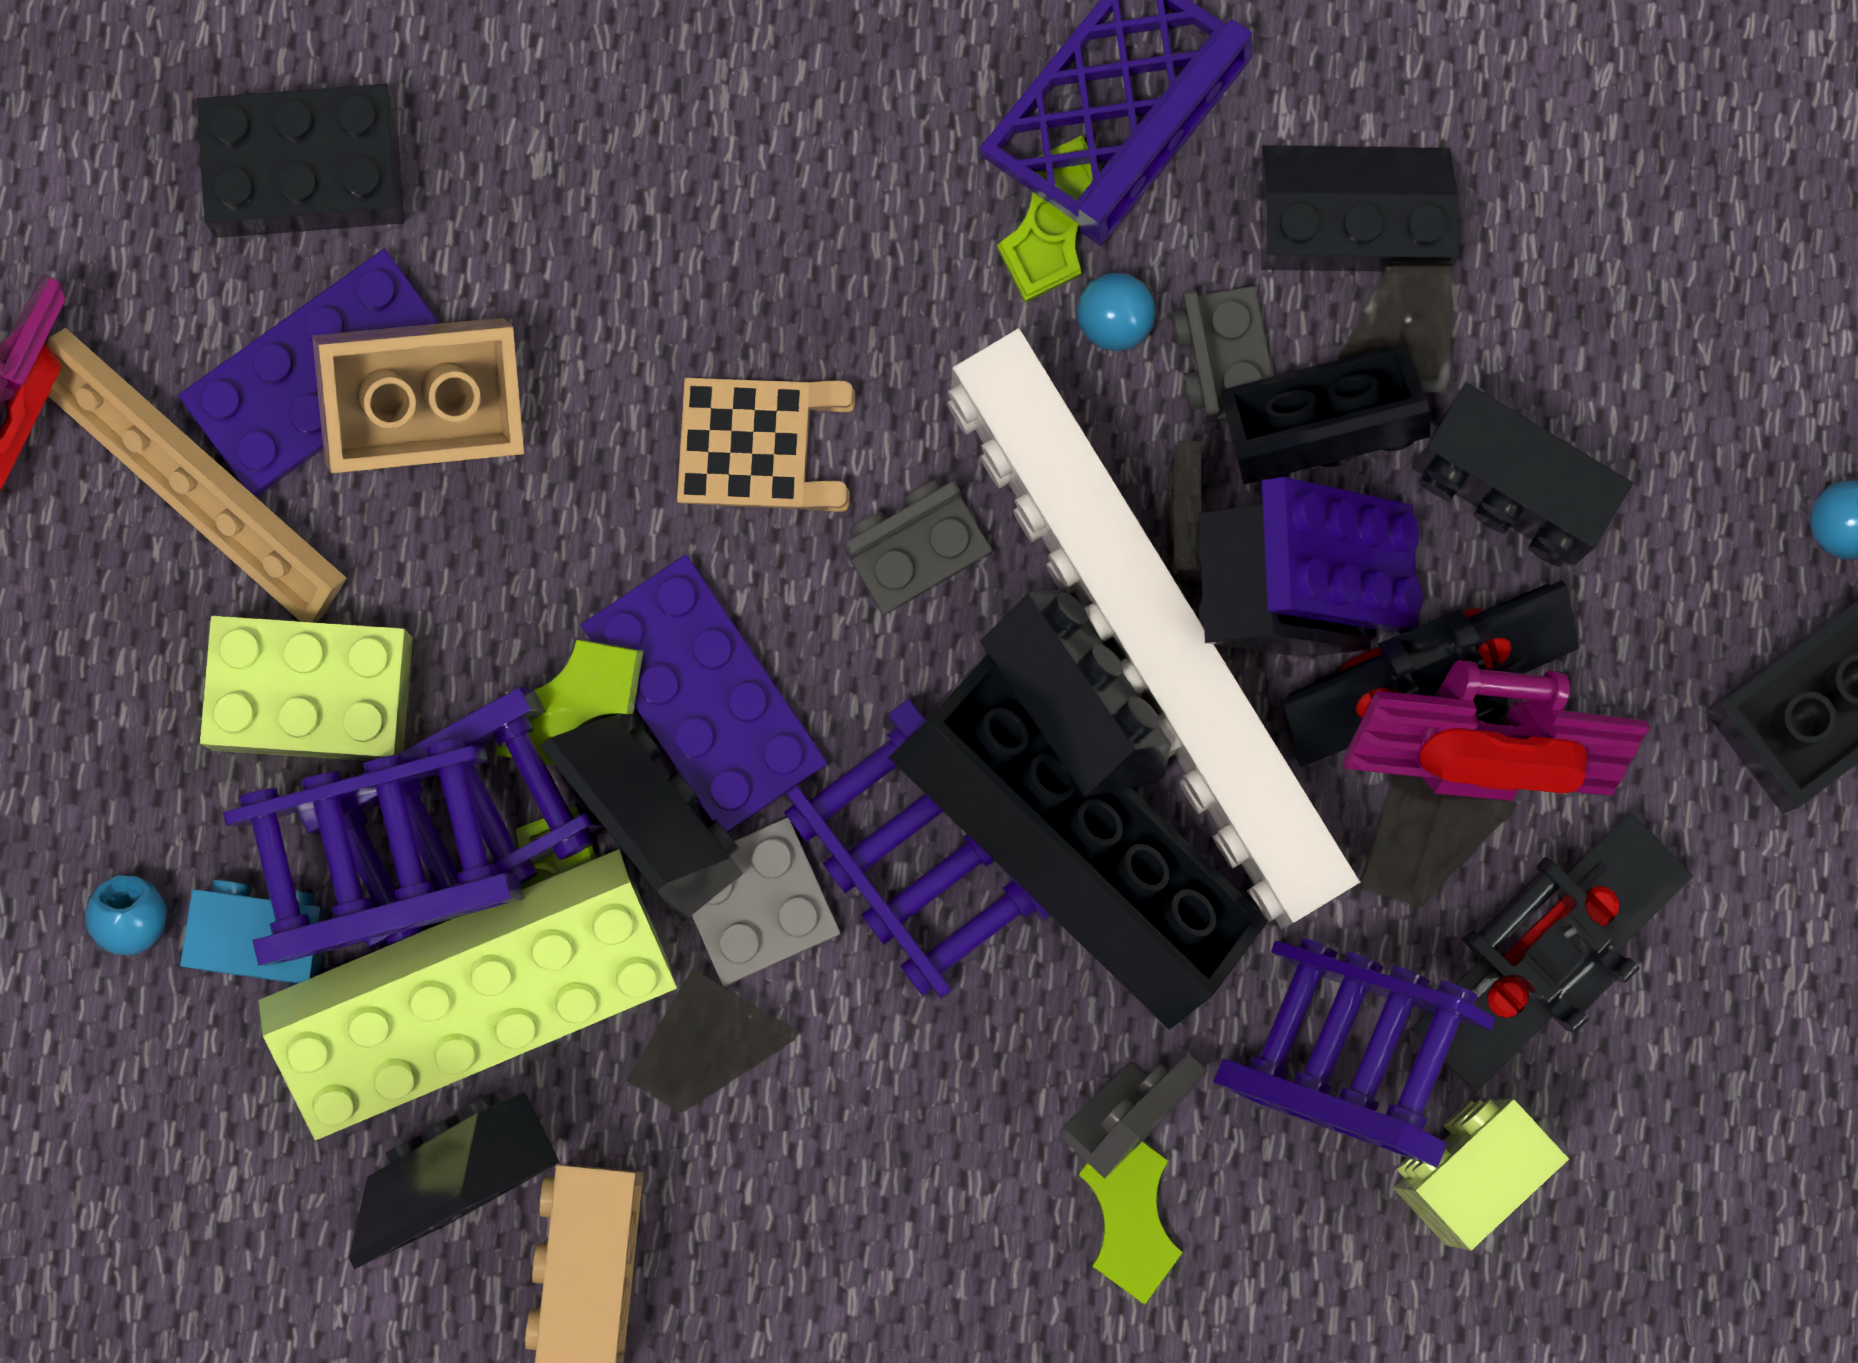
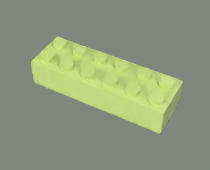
[258,849,677,1141]

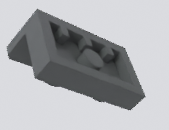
[1171,286,1273,425]
[844,480,993,616]
[1059,1053,1207,1179]

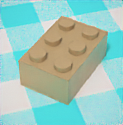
[312,318,524,473]
[525,1164,644,1363]

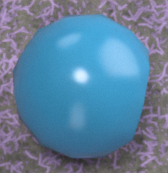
[1076,272,1157,351]
[1809,480,1858,560]
[85,875,167,956]

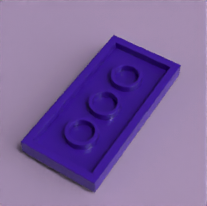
[178,248,439,497]
[1262,477,1423,632]
[580,554,828,833]

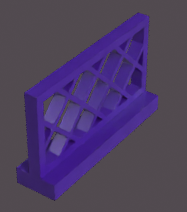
[979,0,1252,246]

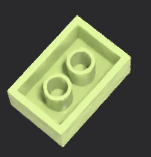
[200,616,413,761]
[1393,1099,1569,1251]

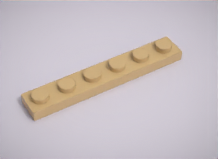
[46,328,347,623]

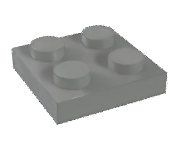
[692,818,841,987]

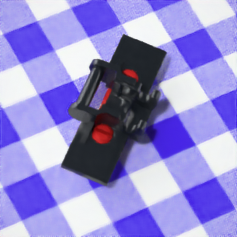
[1281,580,1579,767]
[1410,812,1693,1093]

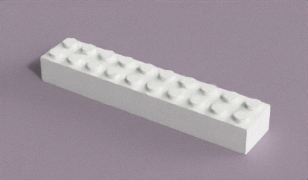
[947,328,1360,929]

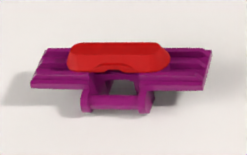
[0,273,65,491]
[1342,660,1650,801]

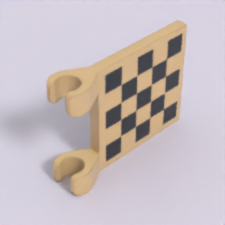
[677,378,856,512]

